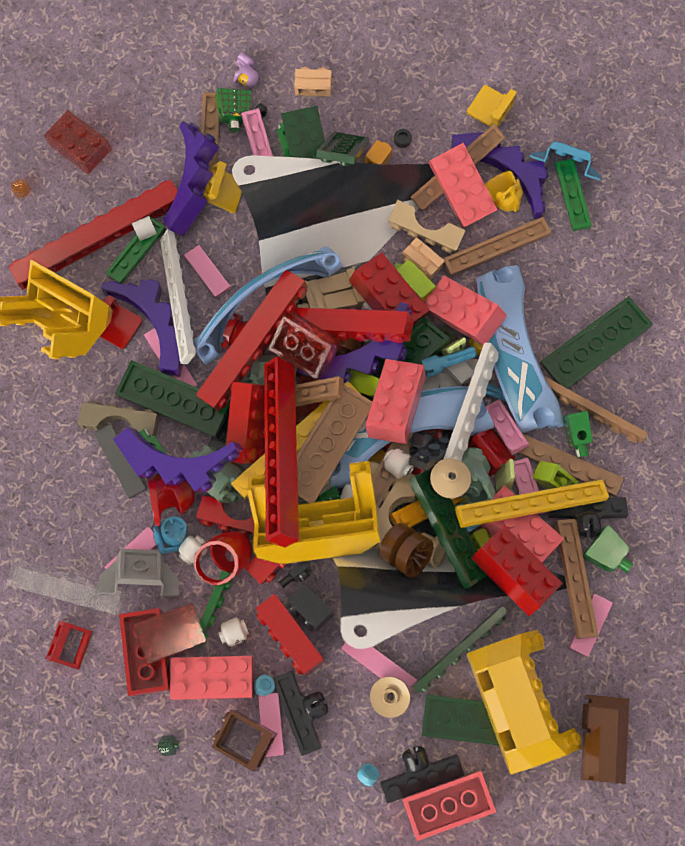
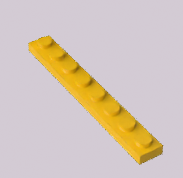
[231,382,360,499]
[455,479,609,528]

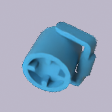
[153,516,187,554]

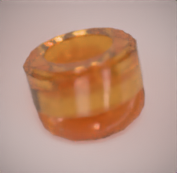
[11,179,31,198]

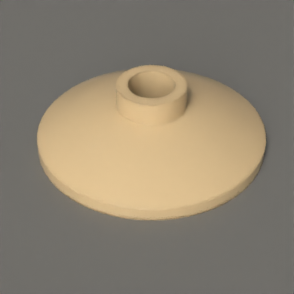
[430,458,471,498]
[370,676,410,718]

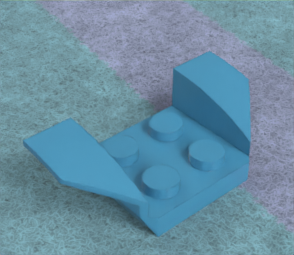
[530,141,601,181]

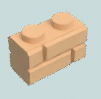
[294,67,332,96]
[402,238,445,281]

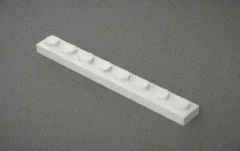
[160,229,196,365]
[444,343,499,480]

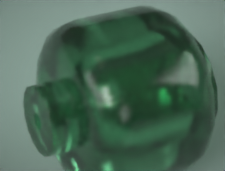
[158,735,179,756]

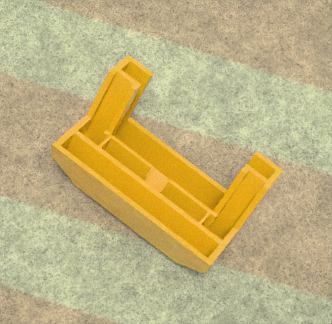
[0,260,112,359]
[247,461,380,564]
[466,630,582,774]

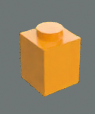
[365,140,392,164]

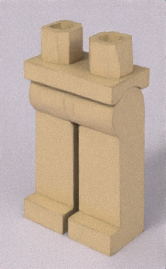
[296,268,365,309]

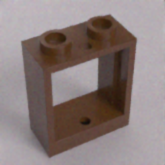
[212,710,277,772]

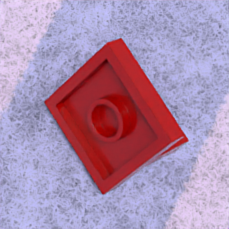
[467,429,515,477]

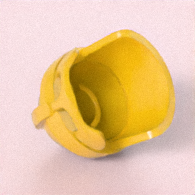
[485,171,523,212]

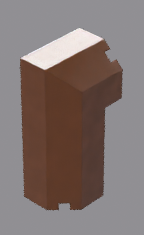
[581,694,629,784]

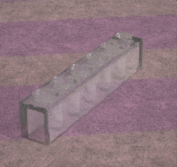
[5,560,129,617]

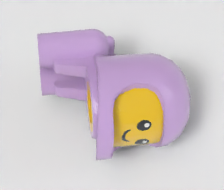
[233,52,259,89]

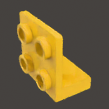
[466,85,517,127]
[203,161,242,214]

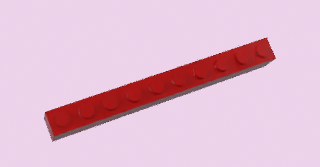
[8,179,178,290]
[264,356,299,548]

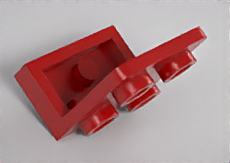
[100,295,143,349]

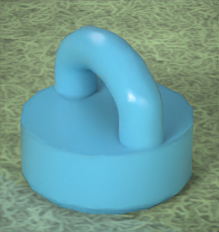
[254,675,275,696]
[357,763,379,787]

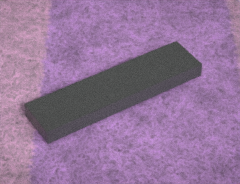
[94,424,147,499]

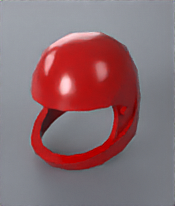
[147,473,195,526]
[194,531,252,585]

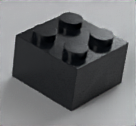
[287,583,334,632]

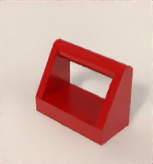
[45,621,93,670]

